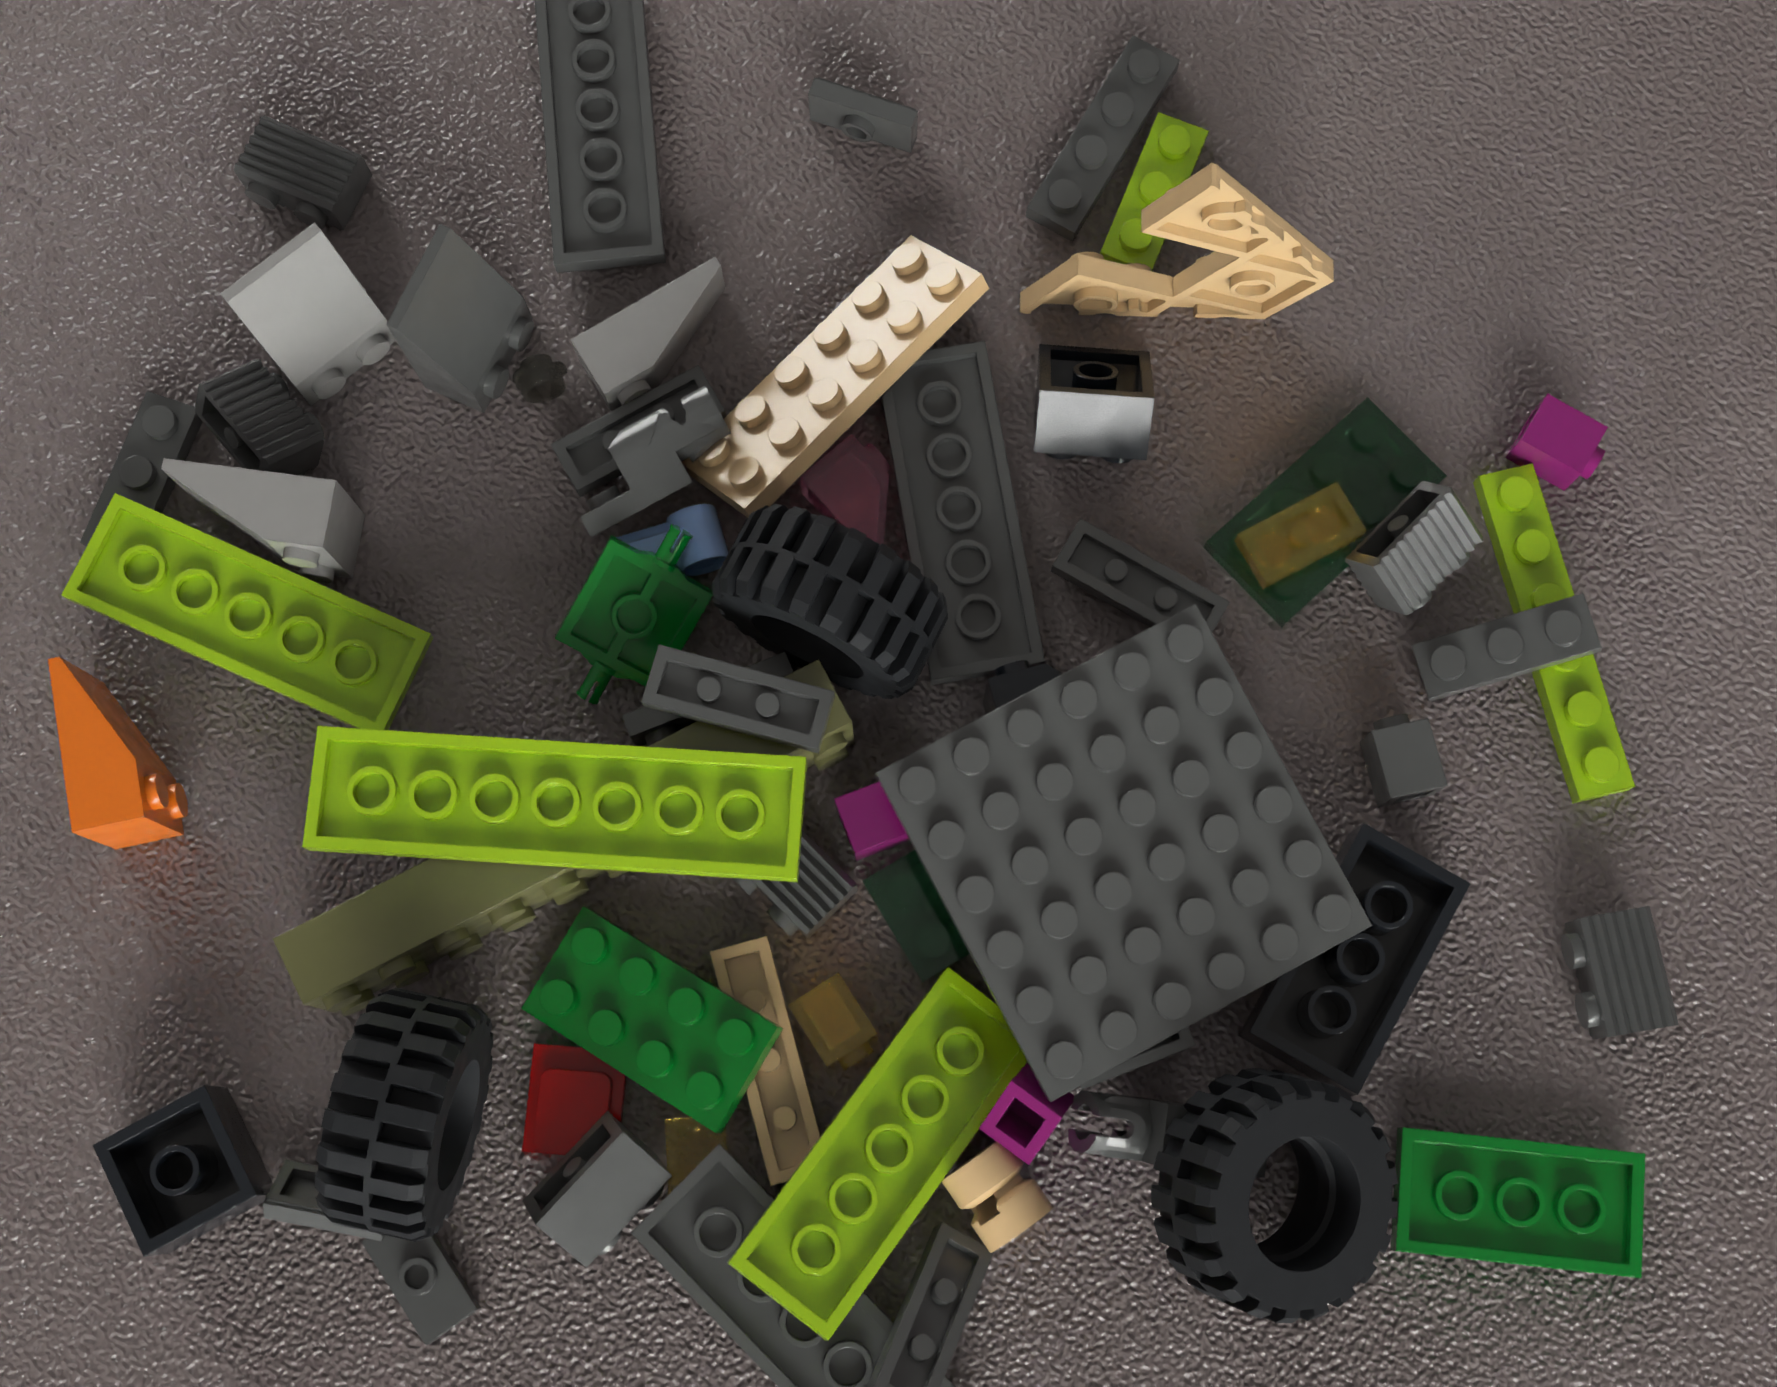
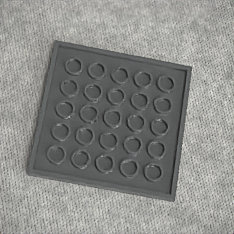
[875,604,1372,1102]

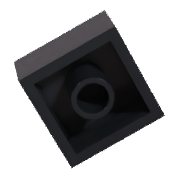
[93,1085,273,1257]

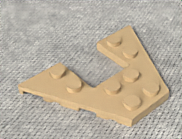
[1020,163,1334,319]

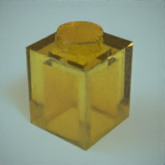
[788,972,878,1072]

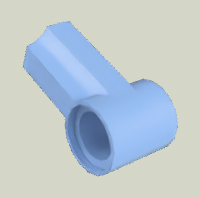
[616,504,729,576]

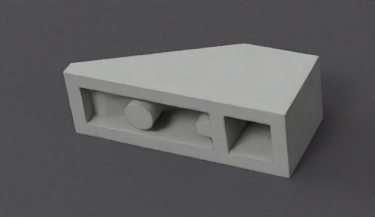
[570,257,726,411]

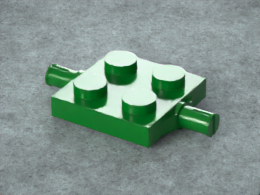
[555,524,713,705]

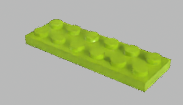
[61,493,434,730]
[727,967,1027,1340]

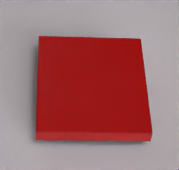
[522,1043,627,1155]

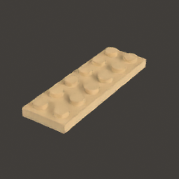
[682,235,989,518]

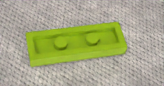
[1100,112,1209,271]

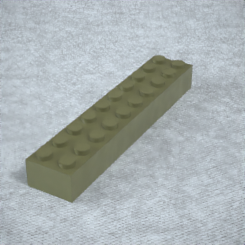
[273,659,855,1016]

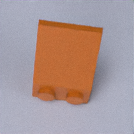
[48,657,188,849]

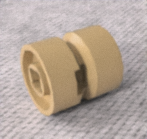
[942,1141,1054,1253]

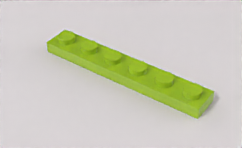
[1473,463,1635,804]

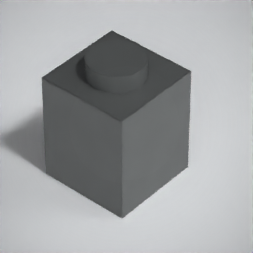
[1360,714,1448,808]

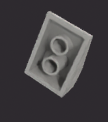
[220,222,396,406]
[161,458,365,583]

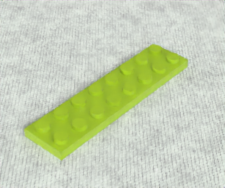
[302,726,807,882]

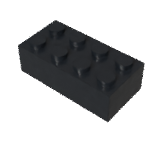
[1238,823,1471,1096]

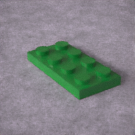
[521,906,783,1133]
[1390,1127,1645,1278]

